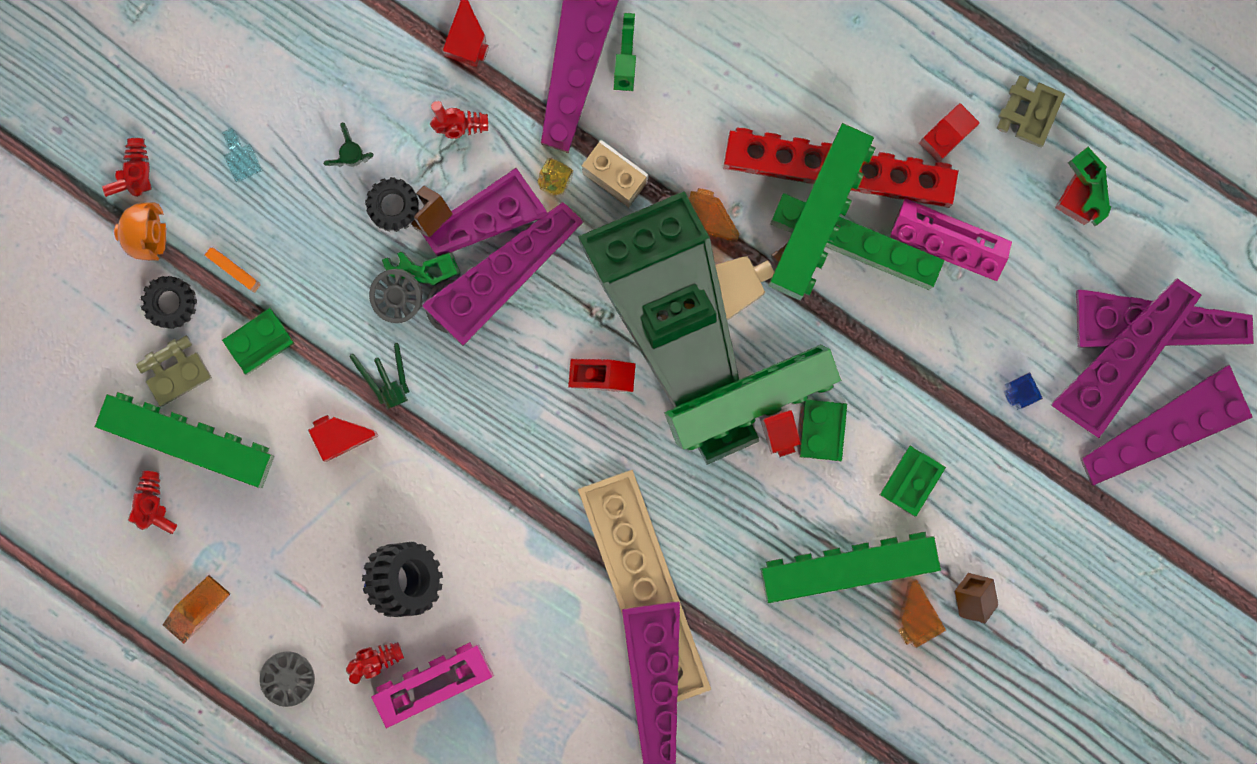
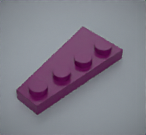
[421,168,549,257]

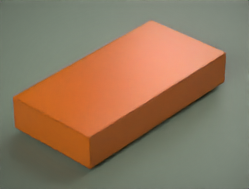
[204,247,260,293]

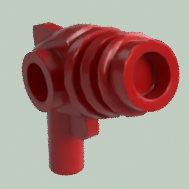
[430,101,488,139]
[102,138,152,197]
[128,471,177,534]
[346,642,404,684]

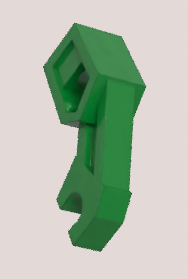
[613,13,636,91]
[1068,146,1111,227]
[382,252,461,285]

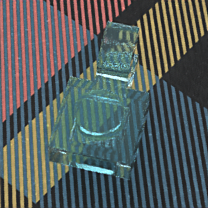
[222,128,263,183]

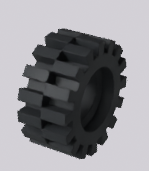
[365,177,419,232]
[140,276,197,329]

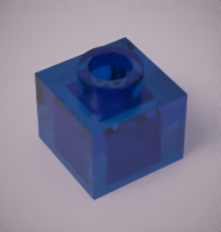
[1004,373,1043,410]

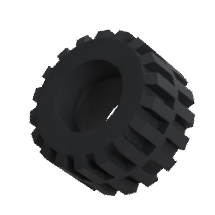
[362,542,443,617]

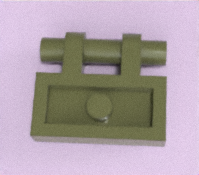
[997,76,1065,148]
[136,335,212,407]

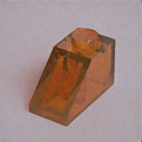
[689,188,739,243]
[162,575,231,644]
[898,579,946,648]

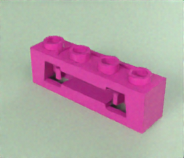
[890,198,1012,281]
[371,642,494,729]

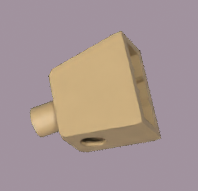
[716,256,774,320]

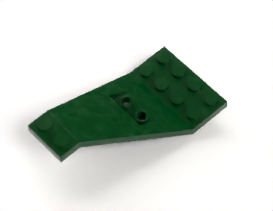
[578,191,759,465]

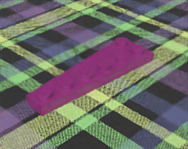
[541,0,619,153]
[421,202,584,346]
[1051,278,1202,438]
[1076,290,1254,348]
[1080,365,1253,486]
[622,601,680,764]

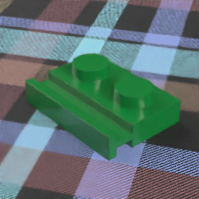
[222,308,295,375]
[799,400,848,462]
[879,445,946,517]

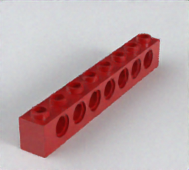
[723,127,959,208]

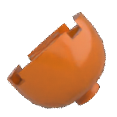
[114,202,167,261]

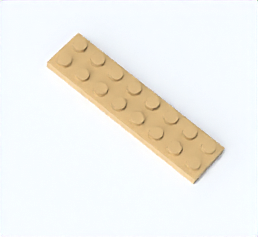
[578,470,711,702]

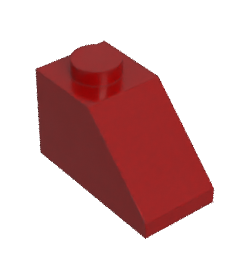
[443,0,489,67]
[919,103,980,162]
[1055,163,1098,225]
[568,359,636,392]
[760,410,801,458]
[308,415,378,462]

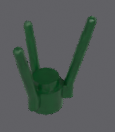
[323,122,374,167]
[350,343,410,409]

